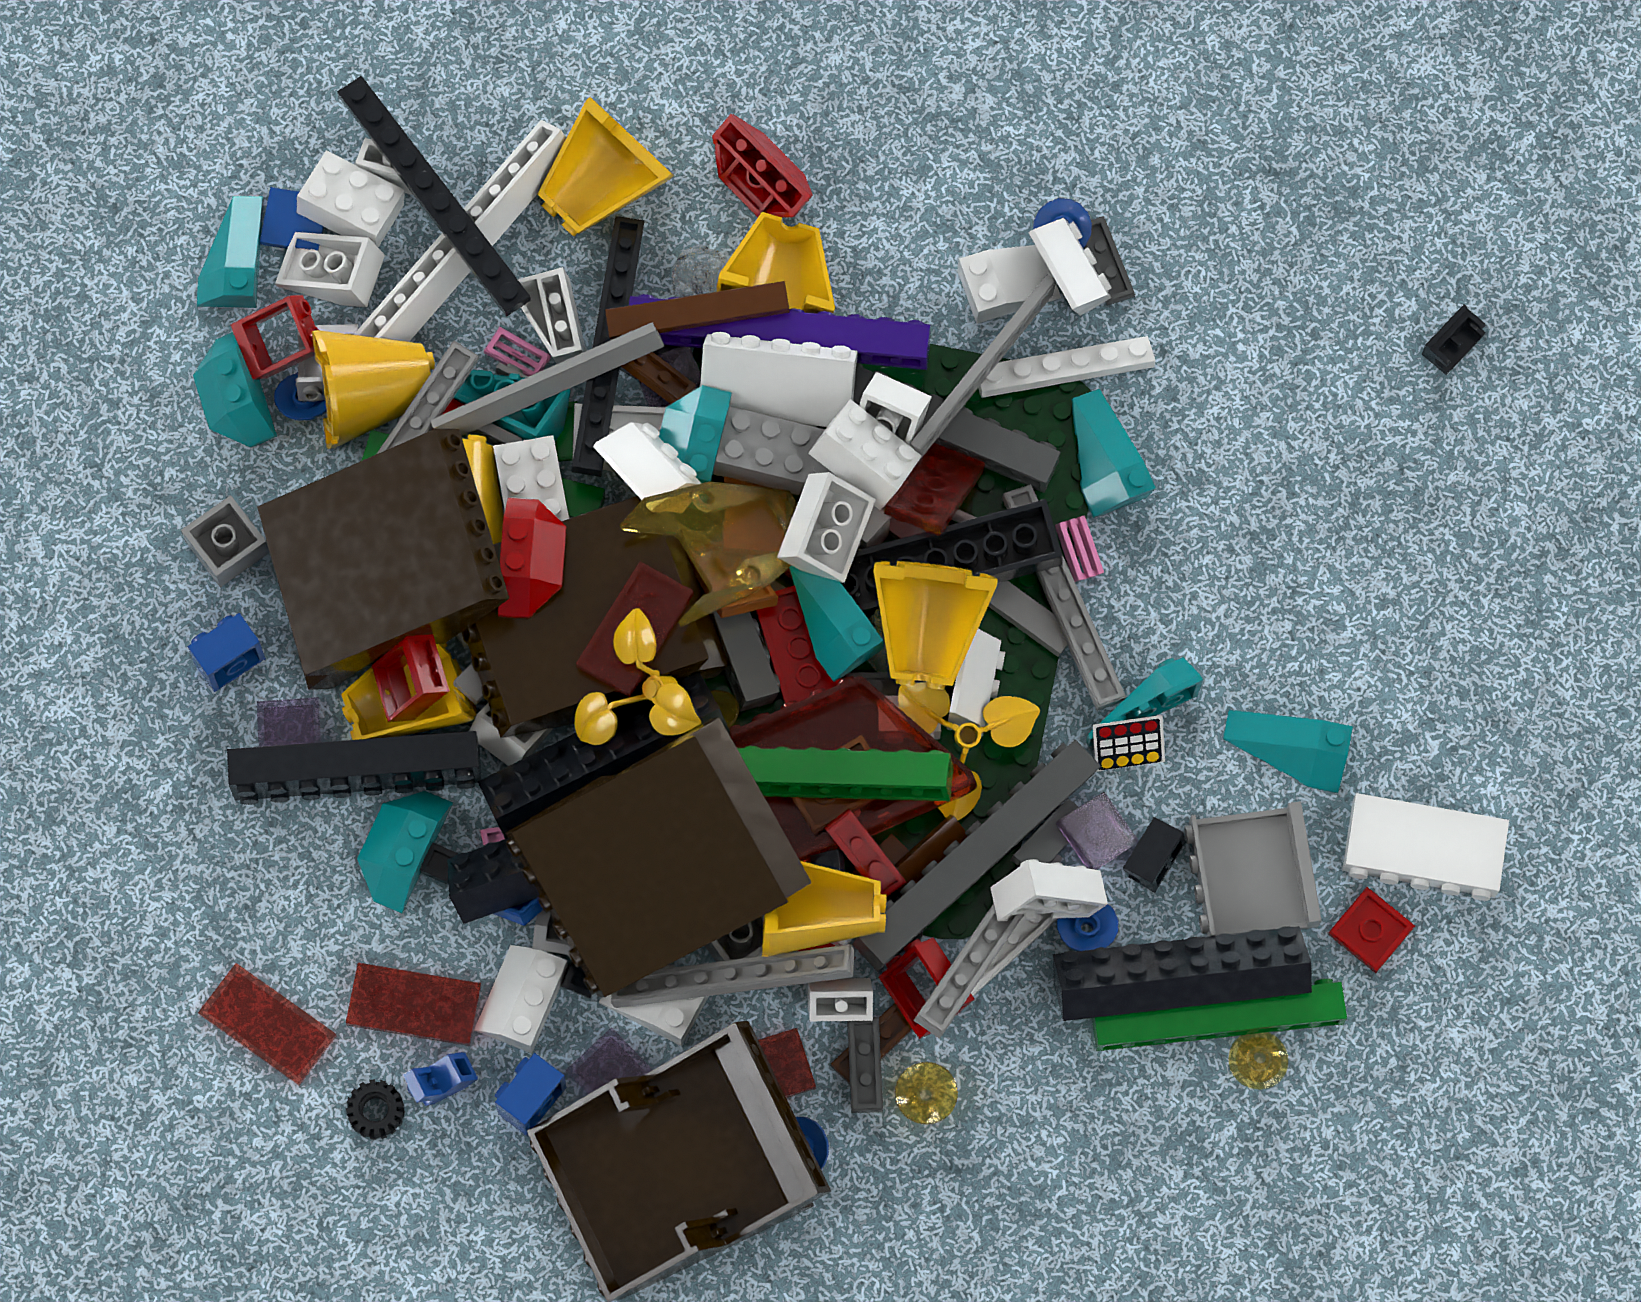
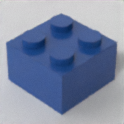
[187,613,266,692]
[495,1052,567,1137]

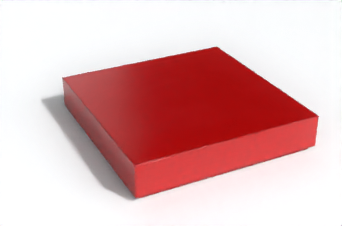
[1328,887,1415,973]

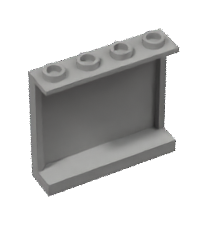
[1184,801,1322,937]

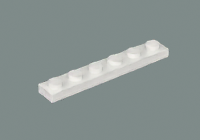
[978,336,1156,398]

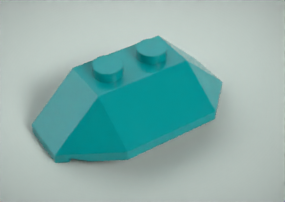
[193,332,277,447]
[659,385,732,511]
[357,791,453,913]

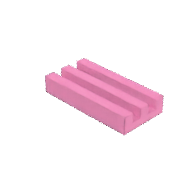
[484,327,551,377]
[1055,515,1104,582]

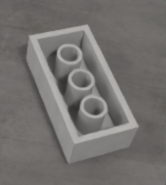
[713,406,836,496]

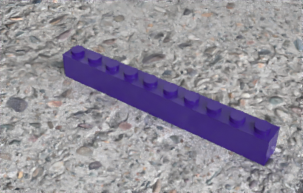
[629,294,931,370]

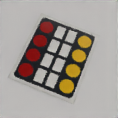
[1093,715,1165,772]

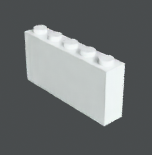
[700,332,858,427]
[1342,793,1509,901]

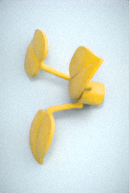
[574,608,702,745]
[898,682,1040,820]

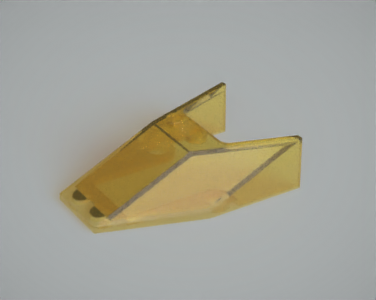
[619,481,797,627]

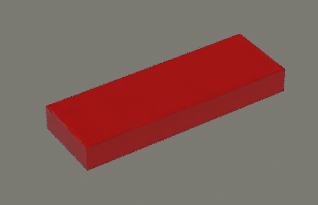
[824,808,906,897]

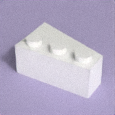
[518,267,586,364]
[990,859,1108,921]

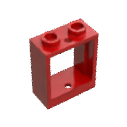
[230,295,319,380]
[372,634,450,722]
[878,937,975,1039]

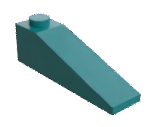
[197,196,263,308]
[454,369,571,441]
[1072,388,1156,518]
[789,565,884,682]
[1086,657,1203,747]
[1223,710,1353,793]

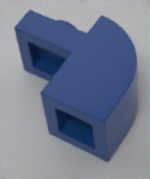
[403,1052,478,1106]

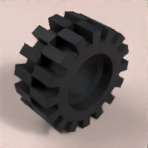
[346,1079,405,1140]

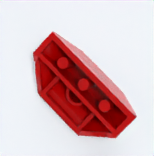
[712,114,813,218]
[498,498,567,618]

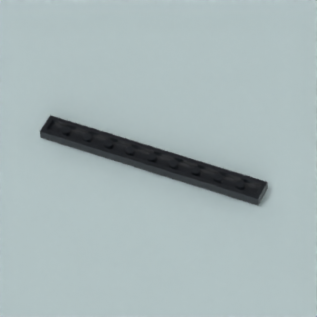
[337,76,531,317]
[571,216,645,477]

